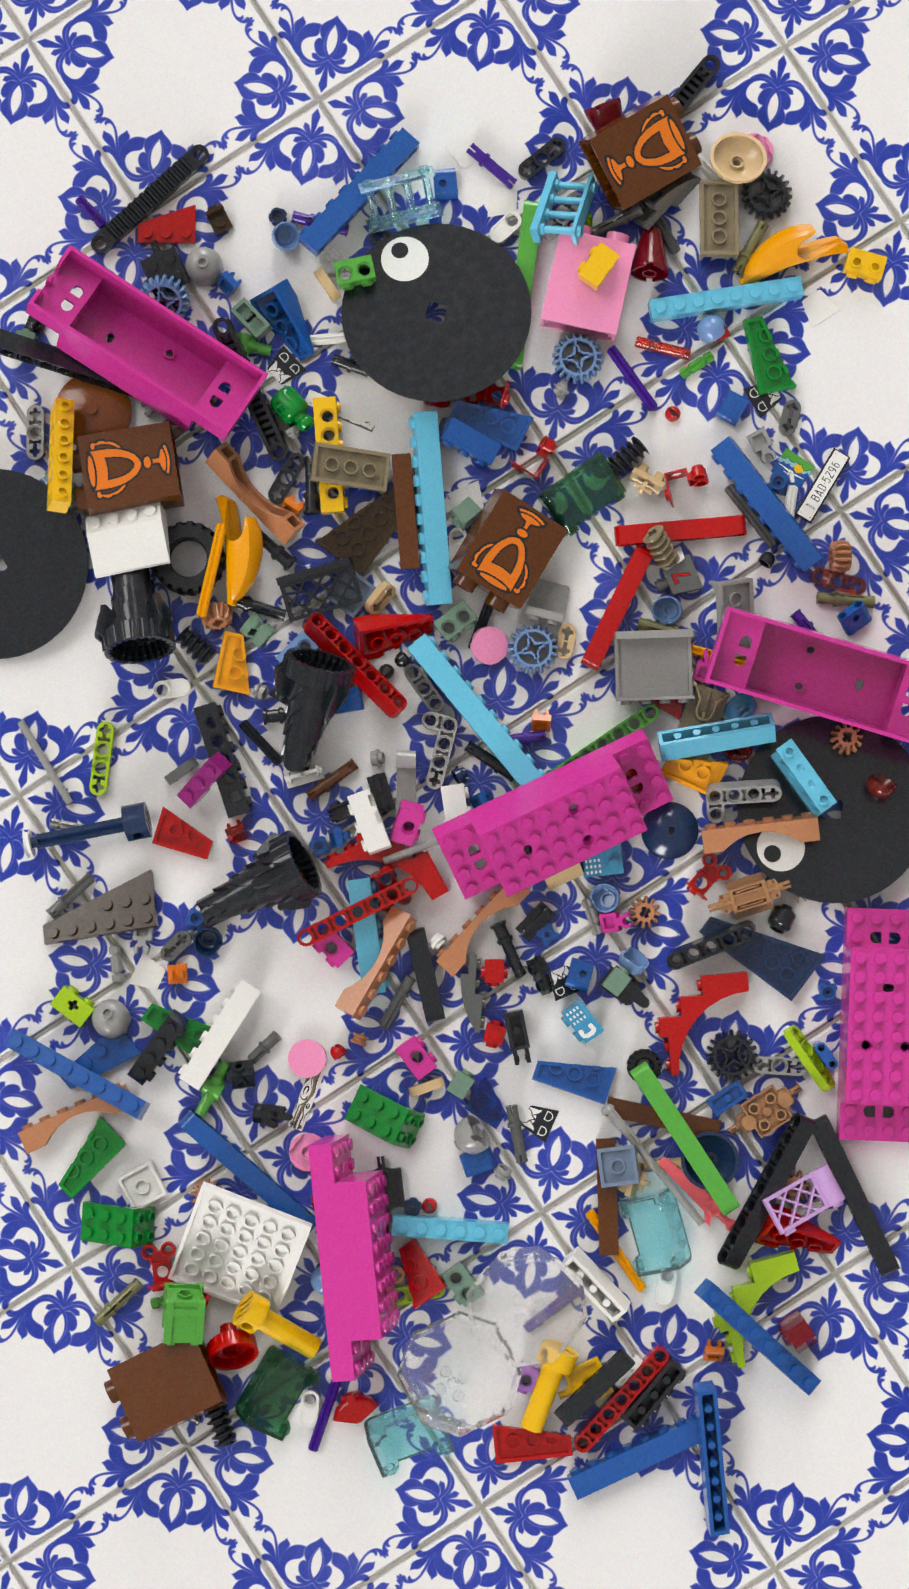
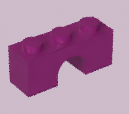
[177,751,233,809]

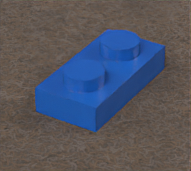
[706,1079,749,1117]

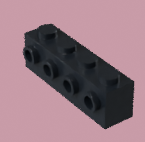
[127,1009,190,1086]
[621,1355,687,1431]

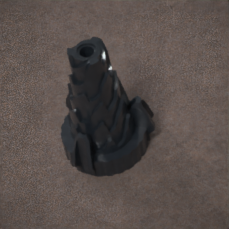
[94,568,176,664]
[274,647,356,772]
[196,830,322,927]

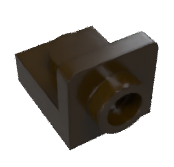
[205,204,234,237]

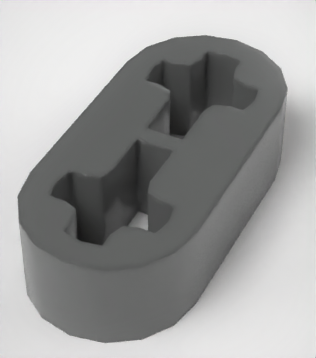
[778,399,801,436]
[164,757,199,786]
[160,930,192,961]

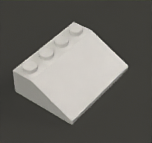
[85,502,171,578]

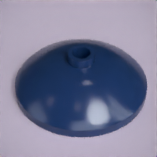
[641,802,698,859]
[681,1131,739,1189]

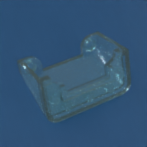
[617,1188,692,1277]
[364,1396,455,1478]

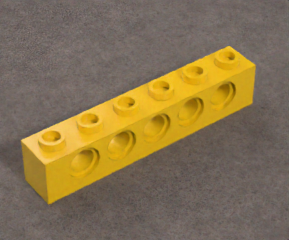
[313,396,348,515]
[47,397,75,513]

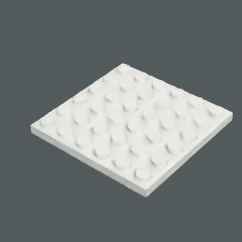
[168,1181,313,1314]

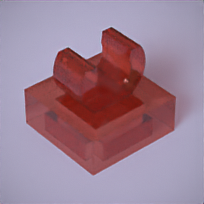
[225,819,249,845]

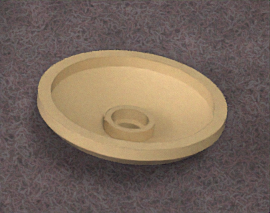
[709,132,767,184]

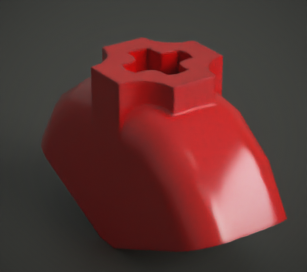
[333,1390,379,1424]

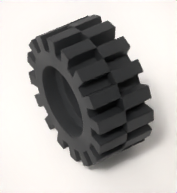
[627,1049,662,1081]

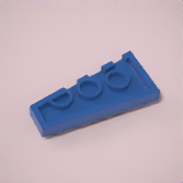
[448,400,534,452]
[60,1033,142,1089]
[531,1061,617,1105]

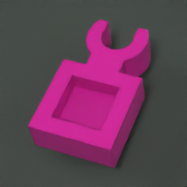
[692,648,711,685]
[599,911,634,933]

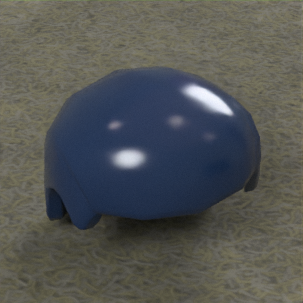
[193,926,223,957]

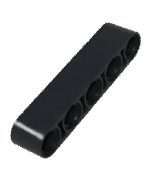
[667,920,756,970]
[407,927,445,1023]
[554,1348,636,1427]

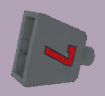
[654,554,703,596]

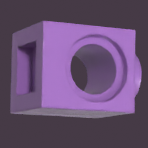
[513,1362,540,1394]

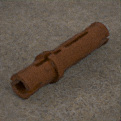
[305,758,359,802]

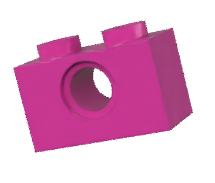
[390,799,426,847]
[312,925,355,968]
[395,1035,438,1081]

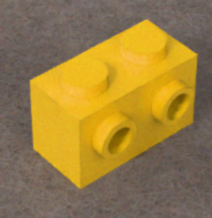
[577,242,620,291]
[842,247,888,284]

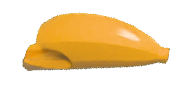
[738,224,848,285]
[215,495,263,607]

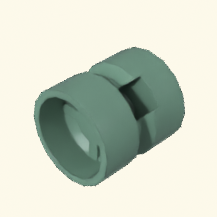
[240,612,276,648]

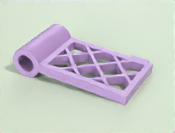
[762,1163,845,1236]

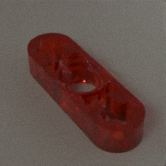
[810,568,866,595]

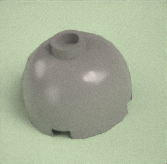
[185,247,224,286]
[92,999,131,1039]
[454,1115,490,1155]

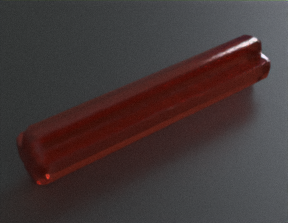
[635,336,691,360]

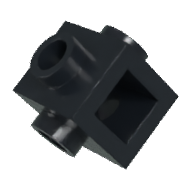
[226,1059,256,1089]

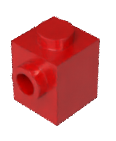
[481,959,508,986]
[482,1019,506,1048]

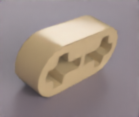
[313,267,341,303]
[364,581,396,614]
[556,623,576,660]
[408,1076,446,1097]

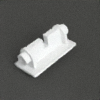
[283,760,325,789]

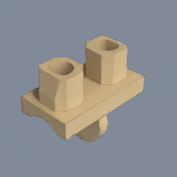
[628,462,665,496]
[617,1162,651,1197]

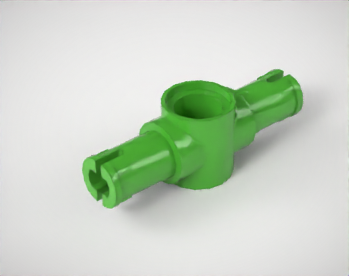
[214,331,272,357]
[195,1060,229,1117]

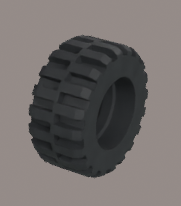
[152,521,226,596]

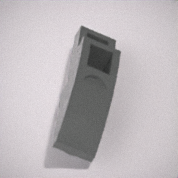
[633,173,701,230]
[461,954,486,1033]

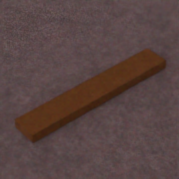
[391,453,420,570]
[605,1096,722,1135]
[596,1138,619,1256]

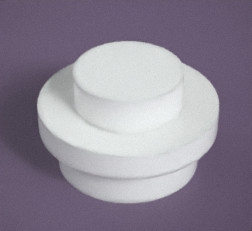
[429,933,446,951]

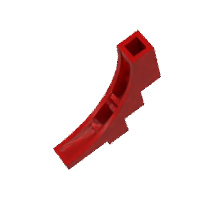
[324,833,449,900]
[654,971,749,1076]

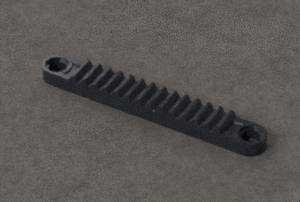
[670,54,720,112]
[91,144,210,255]
[212,317,289,461]

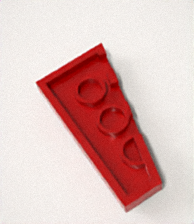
[492,1424,573,1464]

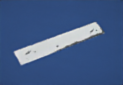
[305,390,378,432]

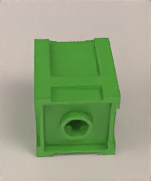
[162,1283,206,1346]

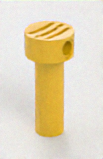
[232,1290,321,1359]
[520,1340,579,1433]

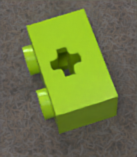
[50,985,95,1028]

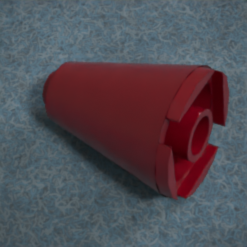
[584,97,623,131]
[631,226,669,282]

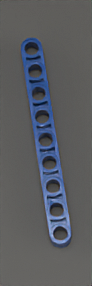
[178,1109,316,1233]

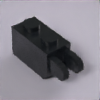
[597,965,650,1008]
[503,1009,531,1066]

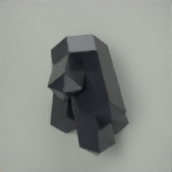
[252,1103,293,1129]

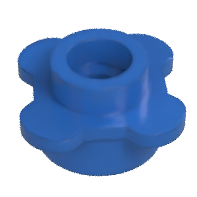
[768,472,790,494]
[309,836,331,858]
[186,908,205,929]
[536,923,559,946]
[817,982,837,1002]

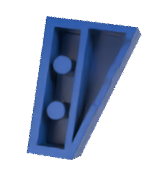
[438,417,502,467]

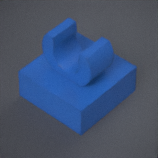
[216,271,242,298]
[469,791,490,809]
[328,827,351,849]

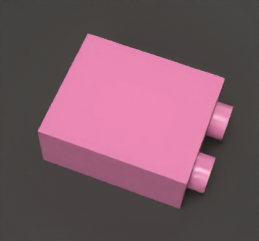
[540,223,636,342]

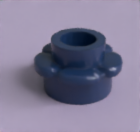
[268,208,287,226]
[451,766,468,784]
[404,1197,422,1216]

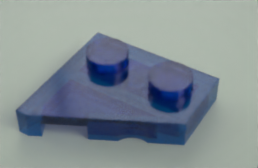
[464,1077,507,1129]

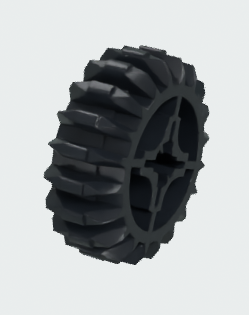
[740,168,792,221]
[705,1029,758,1081]

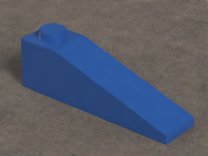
[249,279,315,361]

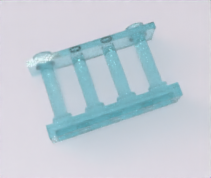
[358,165,444,234]

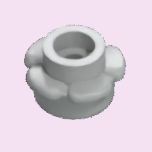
[553,381,570,399]
[283,424,300,440]
[252,682,269,701]
[370,749,385,768]
[493,1164,512,1181]

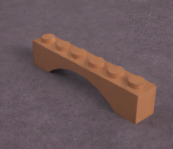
[205,442,306,545]
[701,812,820,854]
[436,884,531,977]
[335,905,417,1021]
[18,1082,129,1154]

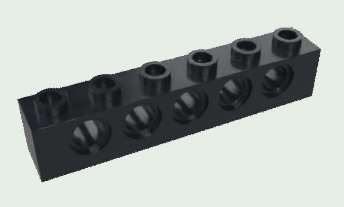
[193,702,253,819]

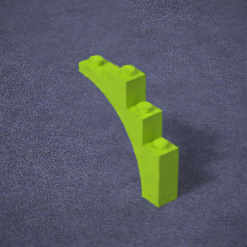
[712,1250,800,1368]

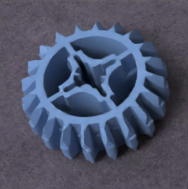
[140,274,190,318]
[552,332,603,384]
[507,623,559,675]

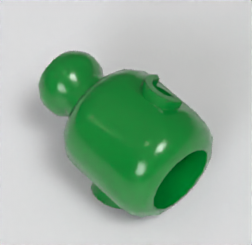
[271,386,314,432]

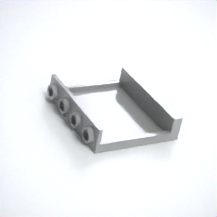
[613,629,695,705]

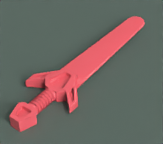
[659,1158,735,1231]

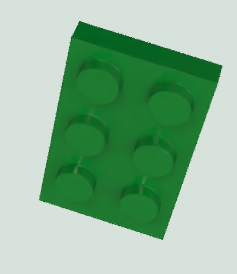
[345,1084,425,1149]
[80,1201,156,1248]

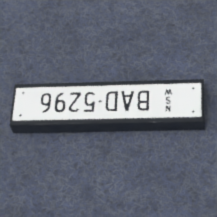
[795,448,850,524]

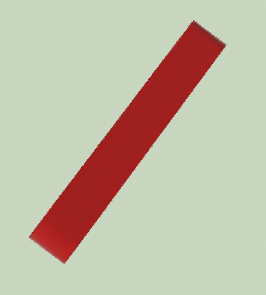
[614,515,747,547]
[580,544,653,671]
[303,613,407,718]
[297,877,419,947]
[574,1345,669,1453]

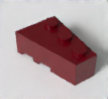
[778,1309,818,1354]

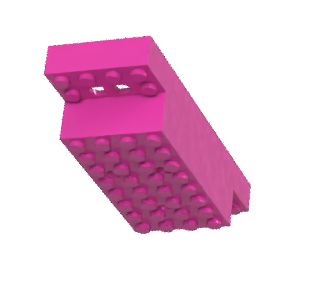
[26,245,268,441]
[703,605,909,743]
[432,729,674,900]
[836,907,909,1142]
[308,1134,401,1382]

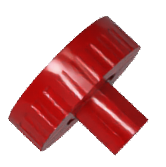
[206,1322,259,1371]

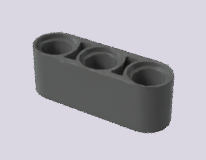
[404,664,444,713]

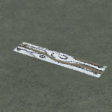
[288,1061,329,1131]

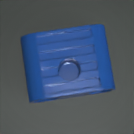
[433,168,458,201]
[715,389,749,426]
[837,600,872,636]
[335,687,365,714]
[564,957,594,992]
[813,1041,838,1070]
[459,1148,495,1177]

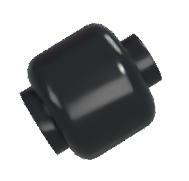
[768,904,796,934]

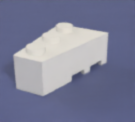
[347,789,392,855]

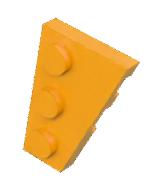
[212,631,250,695]
[661,758,729,796]

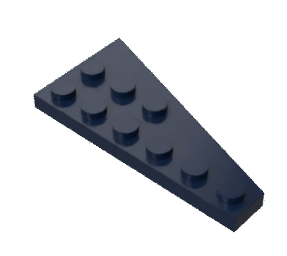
[699,916,826,1001]

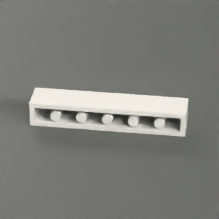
[178,980,261,1091]

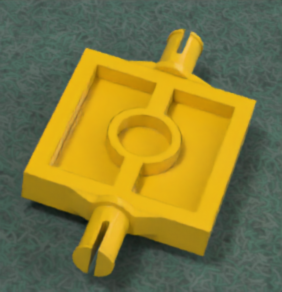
[557,1356,614,1400]

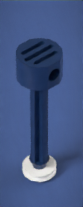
[22,802,153,858]

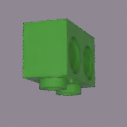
[333,254,376,291]

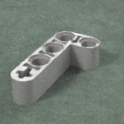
[422,712,458,790]
[396,750,416,825]
[705,779,782,823]

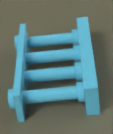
[530,171,598,245]
[770,739,837,817]

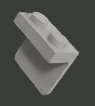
[524,579,570,626]

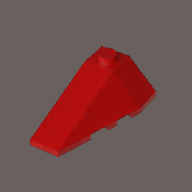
[353,614,433,660]
[754,1204,841,1254]

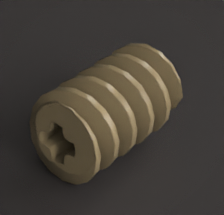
[643,525,680,567]

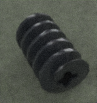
[607,436,649,478]
[175,625,218,666]
[205,1403,237,1447]

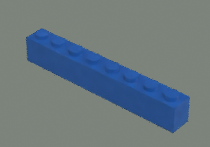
[299,127,420,258]
[710,436,824,572]
[4,1029,151,1120]
[694,1278,821,1395]
[693,1380,730,1537]
[567,1412,698,1500]

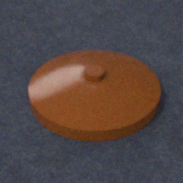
[57,378,132,446]

